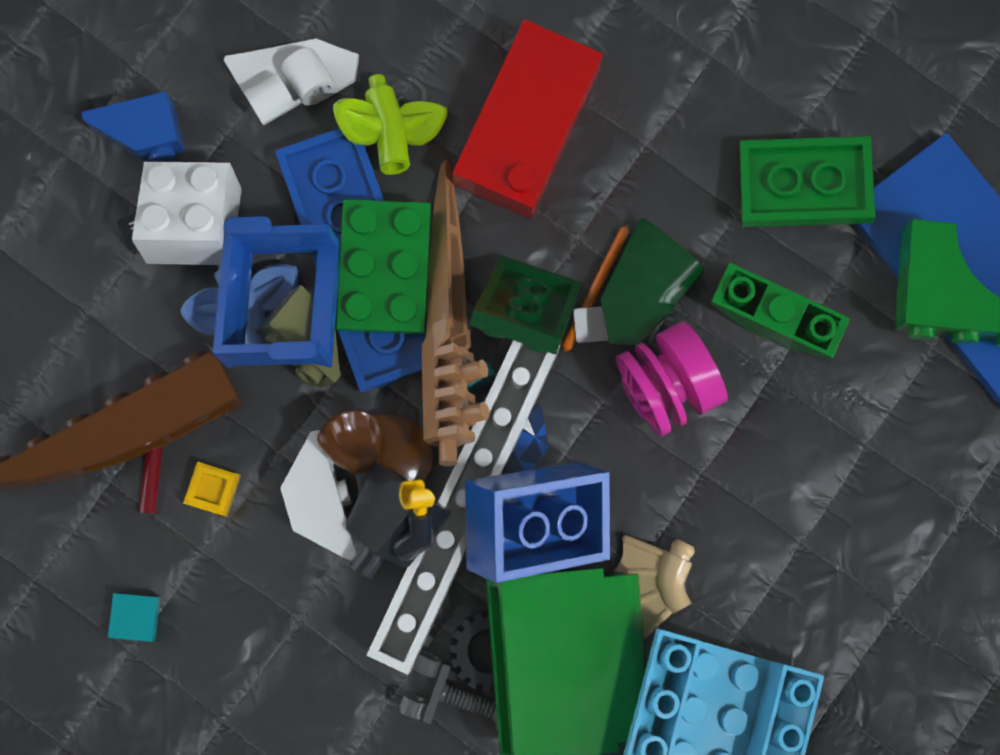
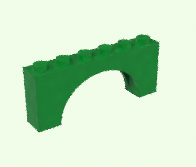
[895,219,1000,348]

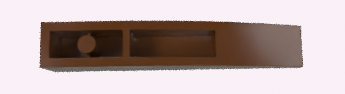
[0,351,245,489]

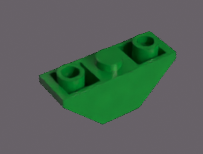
[711,263,851,359]

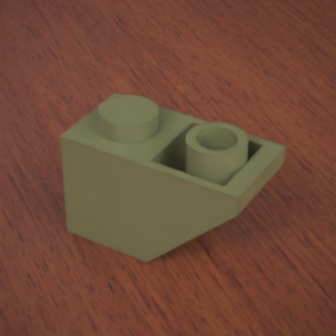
[255,285,340,388]

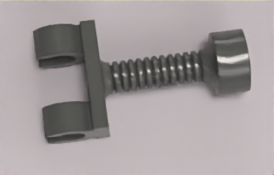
[398,650,498,731]

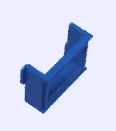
[212,216,341,368]

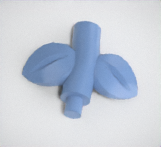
[180,264,299,344]

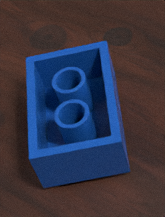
[465,462,610,583]

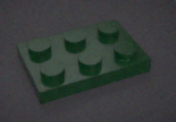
[469,255,582,355]

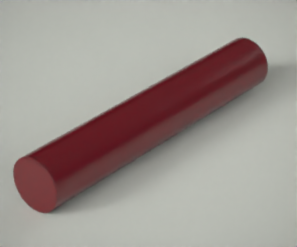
[138,447,163,514]

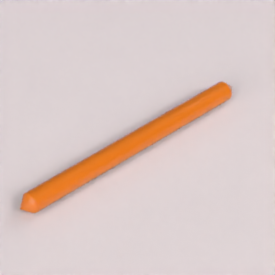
[562,225,630,352]

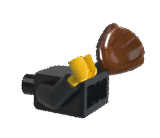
[317,409,451,579]

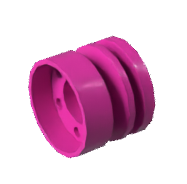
[616,321,728,437]

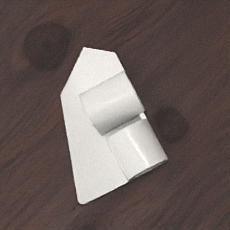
[224,38,359,126]

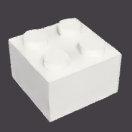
[132,162,242,265]

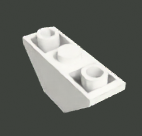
[280,430,362,561]

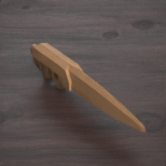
[422,159,490,466]

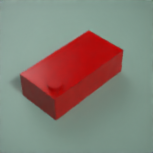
[452,19,603,220]

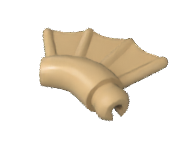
[613,535,695,640]

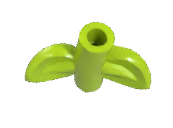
[333,74,447,175]

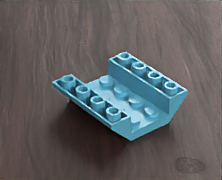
[624,629,824,755]

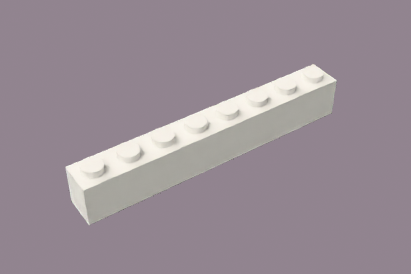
[367,340,560,675]

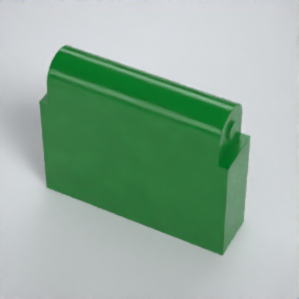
[486,568,646,755]

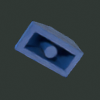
[81,91,186,162]

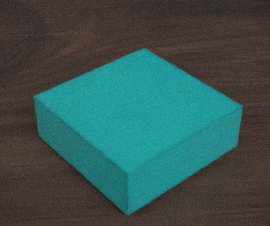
[108,593,160,642]

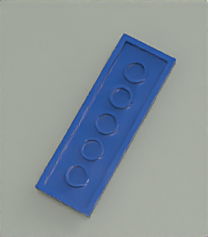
[275,128,427,394]

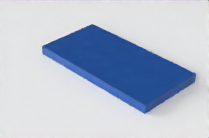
[854,133,1000,406]

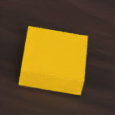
[183,462,241,517]

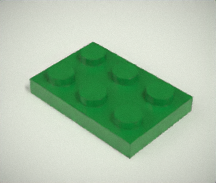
[739,136,875,227]
[336,200,431,335]

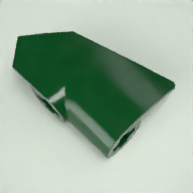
[600,218,704,347]

